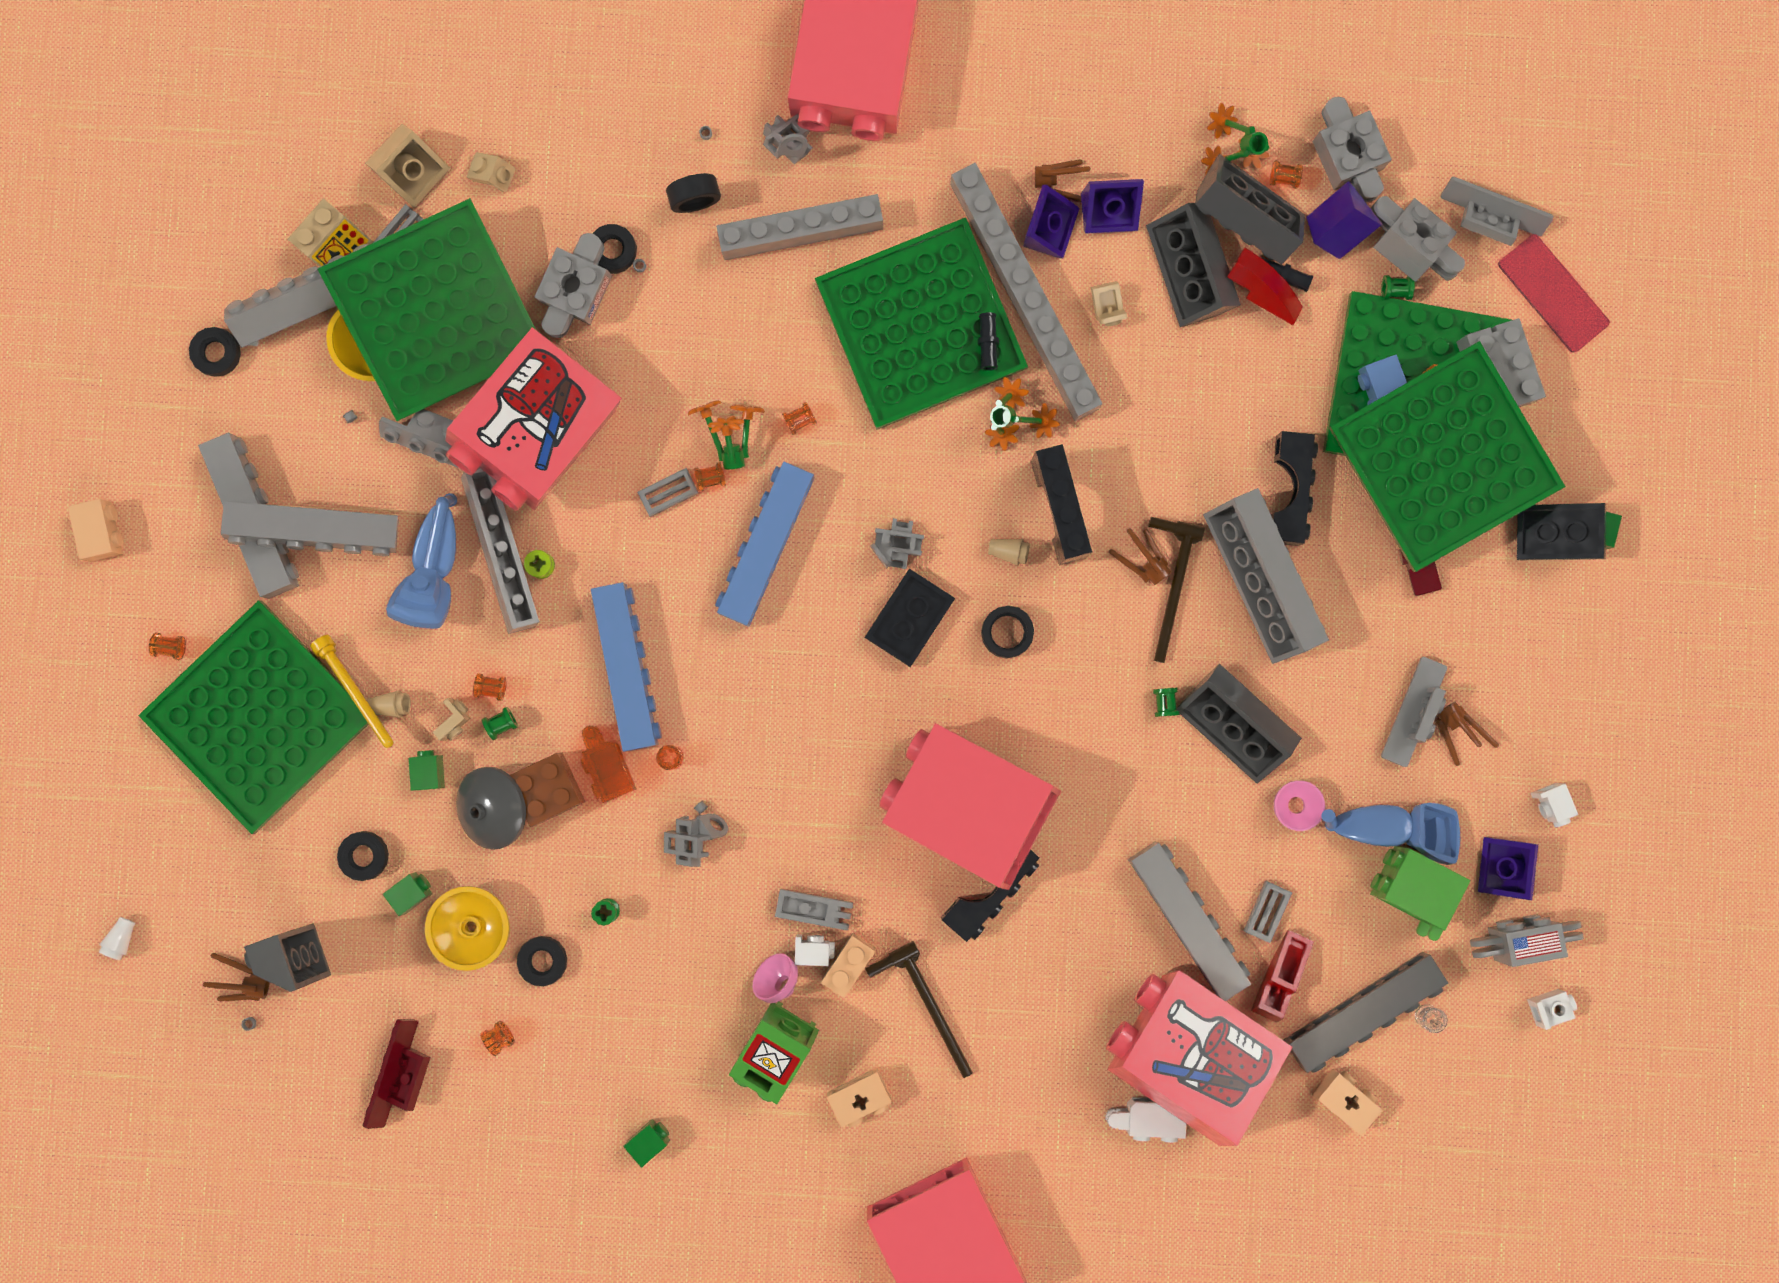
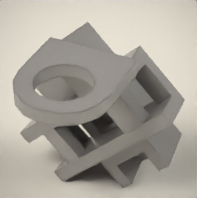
[763,114,813,165]
[870,518,924,569]
[664,814,728,867]

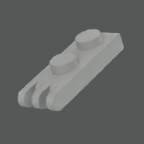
[775,889,854,930]

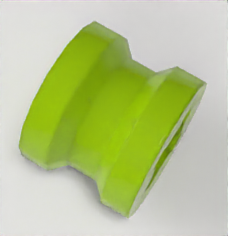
[524,550,555,579]

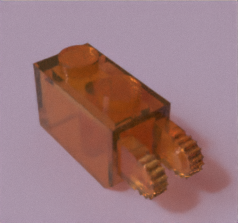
[580,725,637,803]

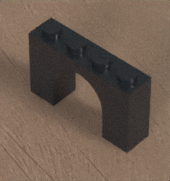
[1031,444,1092,566]

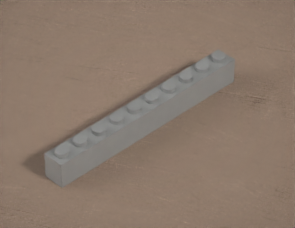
[950,162,1103,422]

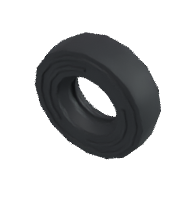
[592,224,637,274]
[189,327,241,377]
[337,831,389,881]
[517,936,568,987]

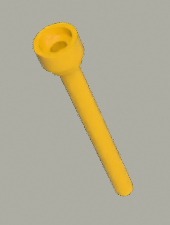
[310,635,394,748]

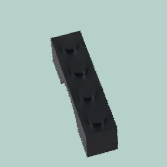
[1271,431,1318,546]
[941,850,1040,942]

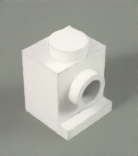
[1531,783,1578,827]
[795,934,835,966]
[1527,989,1577,1030]

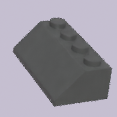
[1195,154,1305,265]
[1146,203,1241,327]
[1176,663,1302,784]
[244,923,331,992]

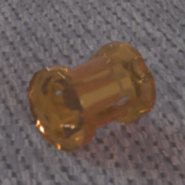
[1270,160,1303,189]
[782,401,817,435]
[694,462,726,492]
[149,632,186,661]
[473,673,507,701]
[656,745,684,770]

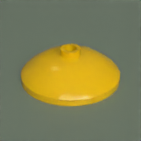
[326,310,375,381]
[425,886,510,971]

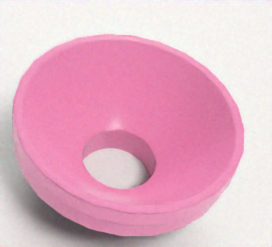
[1274,781,1325,831]
[752,953,798,1003]

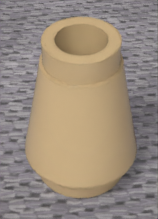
[988,539,1030,566]
[367,690,411,718]

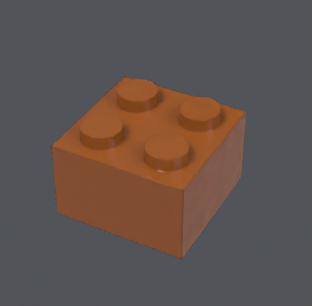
[510,752,586,827]

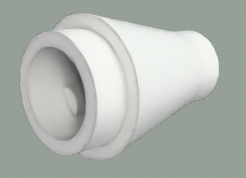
[99,917,135,961]

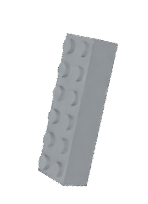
[1203,488,1329,664]

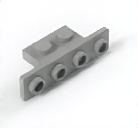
[1441,176,1553,246]
[379,409,464,472]
[1381,657,1447,767]

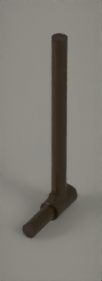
[1148,516,1205,663]
[865,941,973,1078]

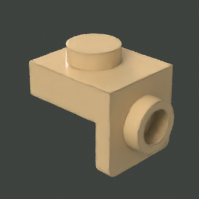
[466,152,515,192]
[1090,281,1128,326]
[432,698,471,741]

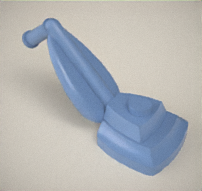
[386,493,457,629]
[1321,803,1460,865]

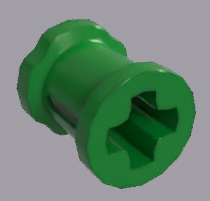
[1381,275,1415,300]
[1153,688,1180,717]
[482,707,518,741]
[591,898,620,926]

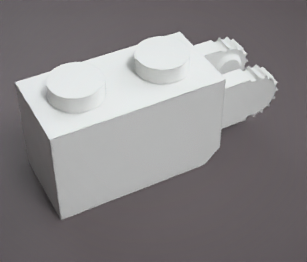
[1105,1097,1186,1143]

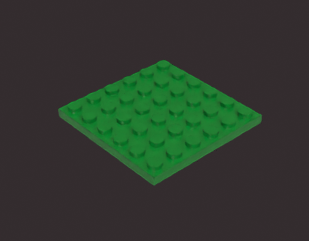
[318,198,536,421]
[815,217,1028,430]
[1323,291,1512,456]
[1329,341,1566,572]
[138,600,369,834]

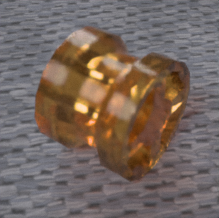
[480,1020,515,1056]

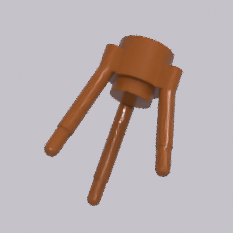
[1035,159,1091,202]
[1109,528,1171,585]
[1436,701,1499,766]
[203,953,270,1002]

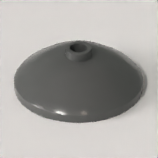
[456,767,526,850]

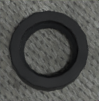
[666,173,721,213]
[981,605,1034,659]

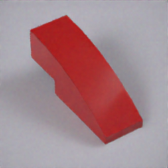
[1227,247,1303,326]
[1251,930,1314,1022]

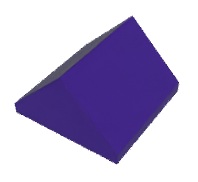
[1081,179,1144,233]
[1306,181,1383,259]
[1023,185,1080,259]
[1478,837,1538,900]

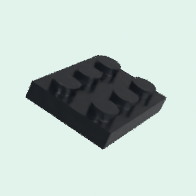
[1517,503,1606,561]
[864,568,955,668]

